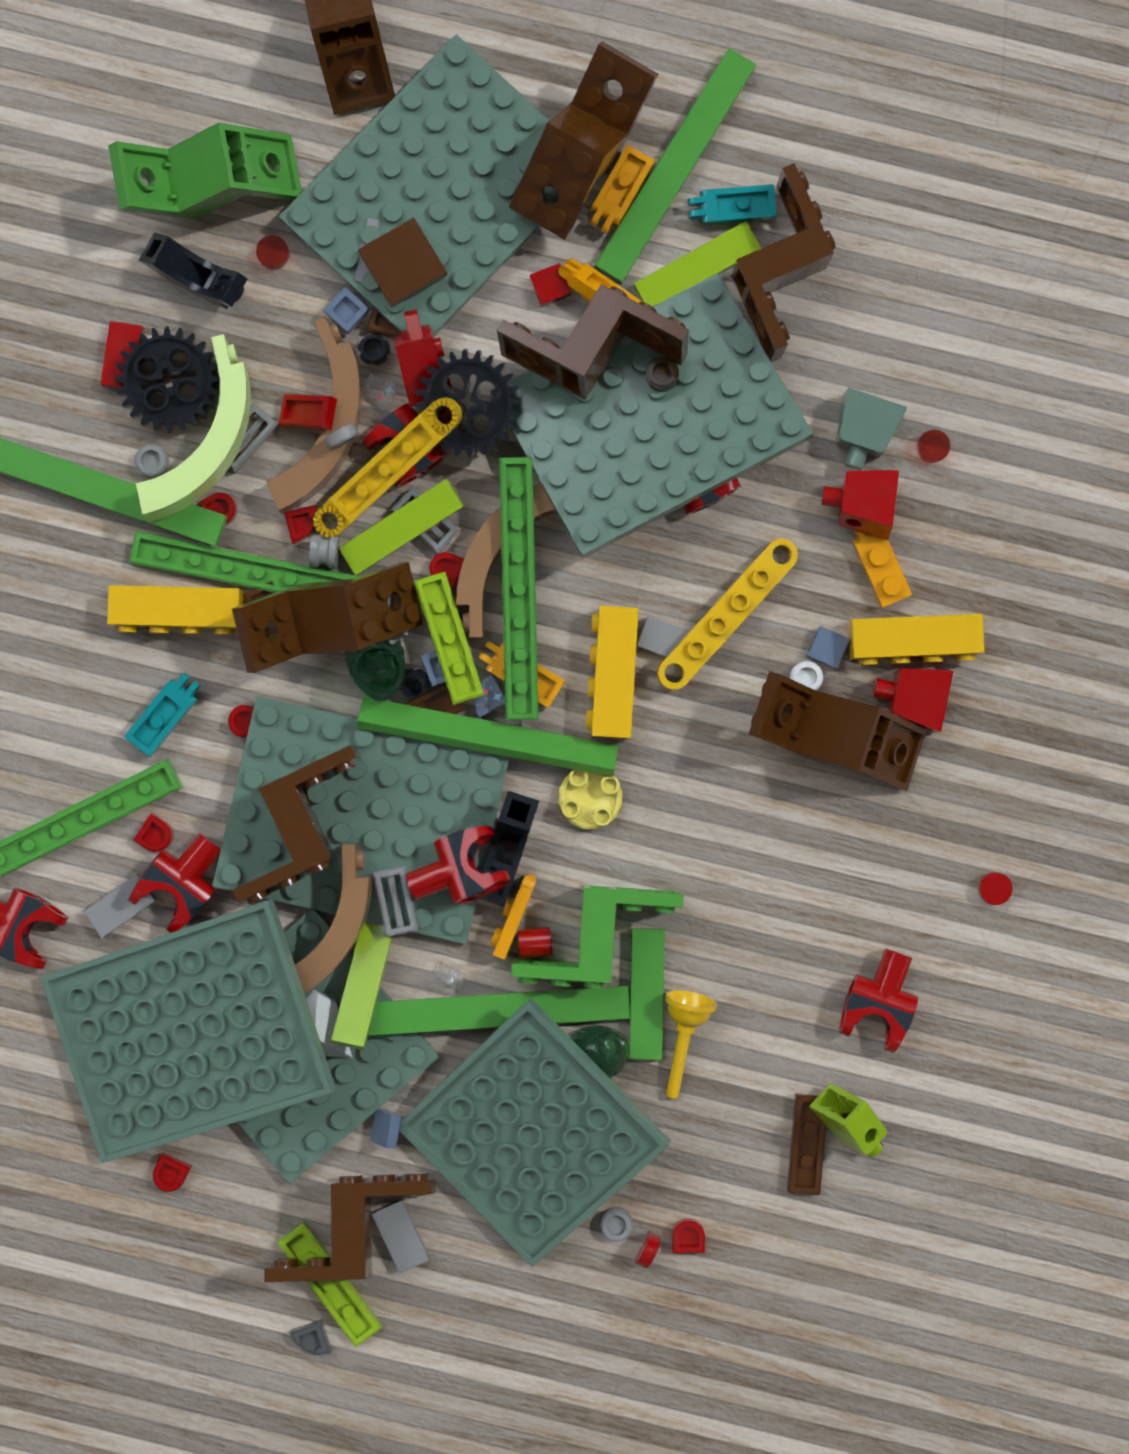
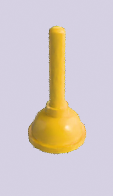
[665,990,717,1099]

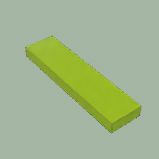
[634,221,761,307]
[339,479,465,576]
[414,572,484,706]
[331,921,393,1050]
[277,1221,382,1348]

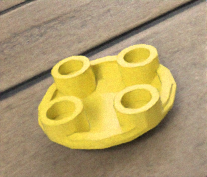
[558,769,622,829]

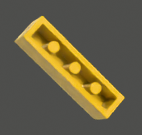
[107,585,244,636]
[585,605,639,739]
[848,614,985,666]

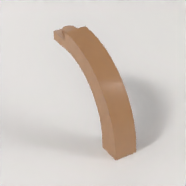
[266,316,362,515]
[456,482,557,640]
[295,843,373,994]

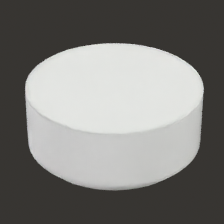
[790,661,823,690]

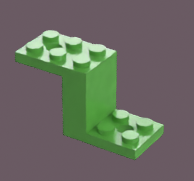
[108,122,302,219]
[511,885,684,989]

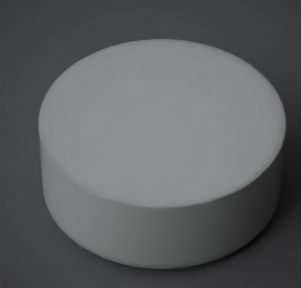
[324,423,358,450]
[135,444,169,478]
[600,1207,633,1242]

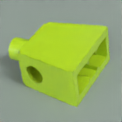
[809,1083,887,1158]

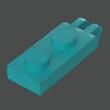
[687,184,777,225]
[124,673,201,757]

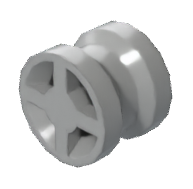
[309,535,340,569]

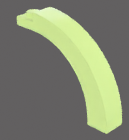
[136,334,251,523]

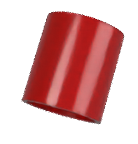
[518,927,553,959]

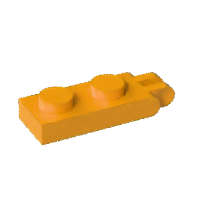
[590,145,655,234]
[559,258,643,303]
[852,531,912,609]
[478,641,565,709]
[490,874,536,960]

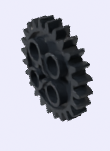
[114,326,220,433]
[414,349,522,457]

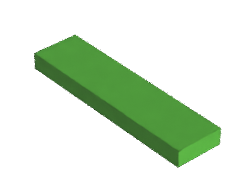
[629,928,665,1060]

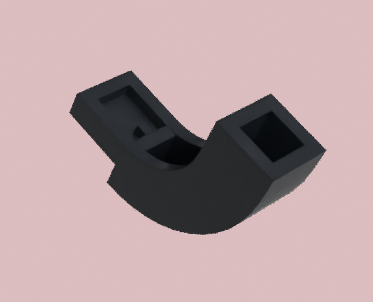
[138,232,248,309]
[480,791,539,907]

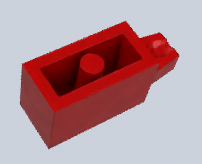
[394,309,452,408]

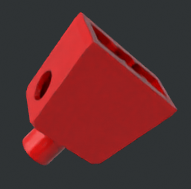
[821,470,899,540]
[872,668,954,733]

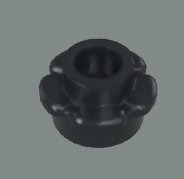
[358,334,390,366]
[400,668,431,699]

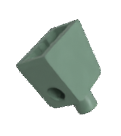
[836,387,907,471]

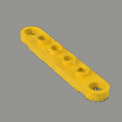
[313,397,462,538]
[657,539,798,690]

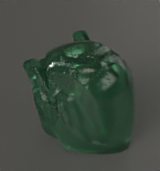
[345,639,406,701]
[570,1025,629,1079]

